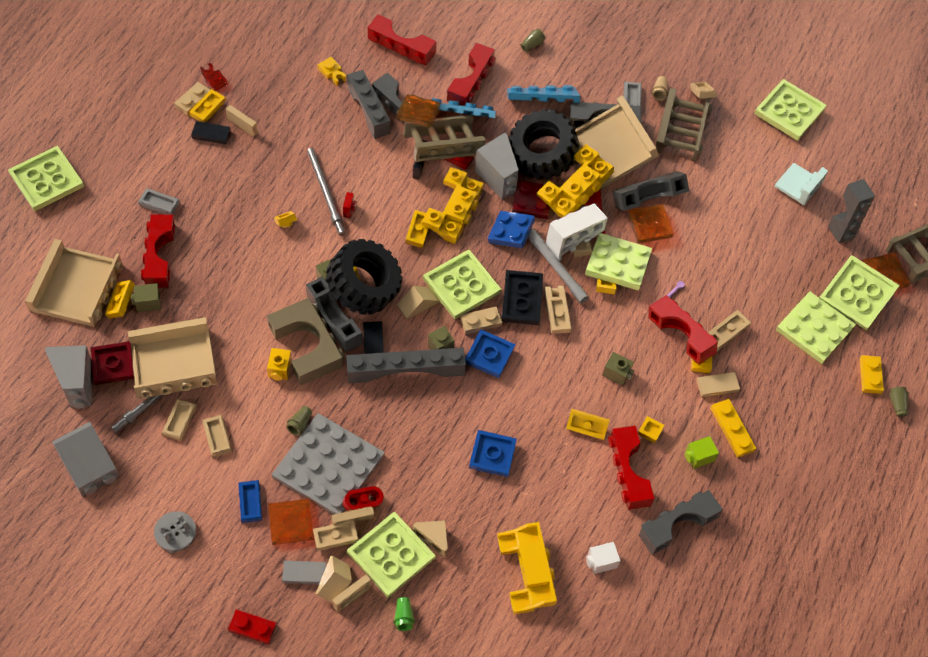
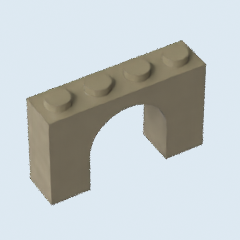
[267,298,344,386]

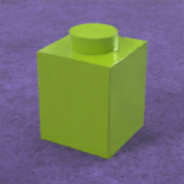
[685,436,719,469]

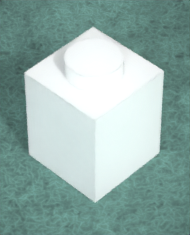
[586,542,620,574]

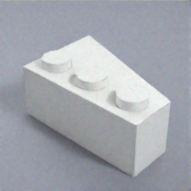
[546,203,608,261]

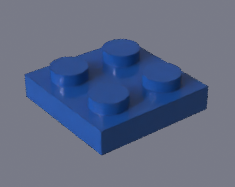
[487,211,535,249]
[465,330,516,378]
[469,430,517,477]

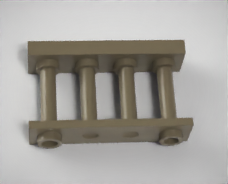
[655,88,712,161]
[403,115,486,162]
[885,224,928,284]

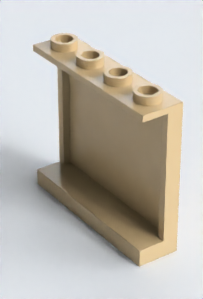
[575,95,659,188]
[25,239,123,327]
[128,317,217,399]

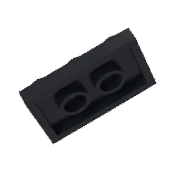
[502,270,543,325]

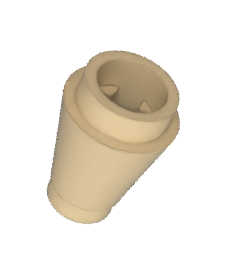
[651,76,668,101]

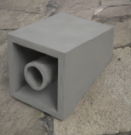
[475,133,518,199]
[45,345,93,409]
[52,422,119,497]

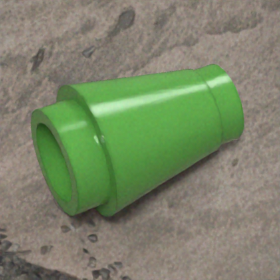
[394,597,415,631]

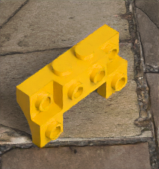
[537,144,614,218]
[422,167,484,244]
[497,522,557,615]

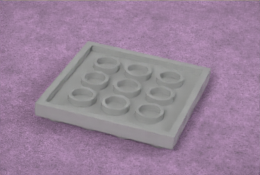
[272,413,385,515]

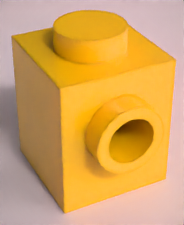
[267,348,292,381]

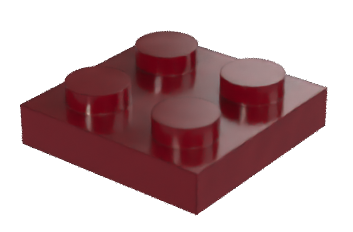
[512,180,550,219]
[90,341,135,385]

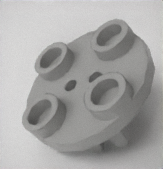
[154,511,196,553]

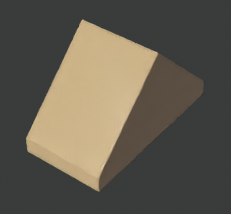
[397,286,439,320]
[413,521,448,558]
[315,556,352,604]

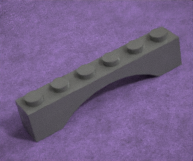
[346,348,466,383]

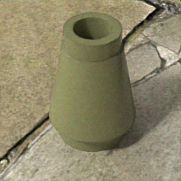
[520,28,546,52]
[889,387,909,417]
[286,406,312,436]

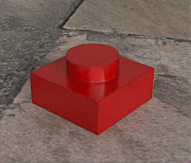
[343,192,357,218]

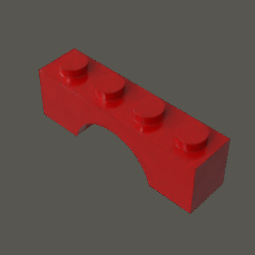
[367,14,436,66]
[447,42,496,106]
[141,214,175,288]
[648,295,718,365]
[608,425,655,510]

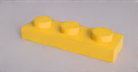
[710,399,756,458]

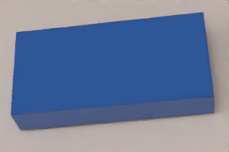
[238,480,262,523]

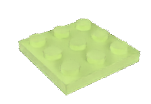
[754,79,827,141]
[8,146,84,212]
[585,233,652,291]
[423,250,501,320]
[819,255,900,331]
[776,291,856,364]
[347,511,436,598]

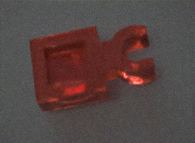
[200,63,228,91]

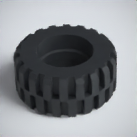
[509,109,579,180]
[326,239,403,315]

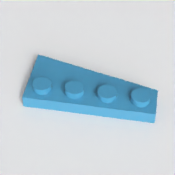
[507,85,580,103]
[426,98,497,118]

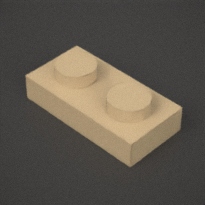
[174,82,210,116]
[460,307,502,335]
[313,520,358,551]

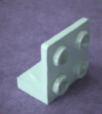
[775,163,828,205]

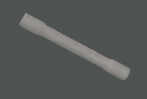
[528,229,589,304]

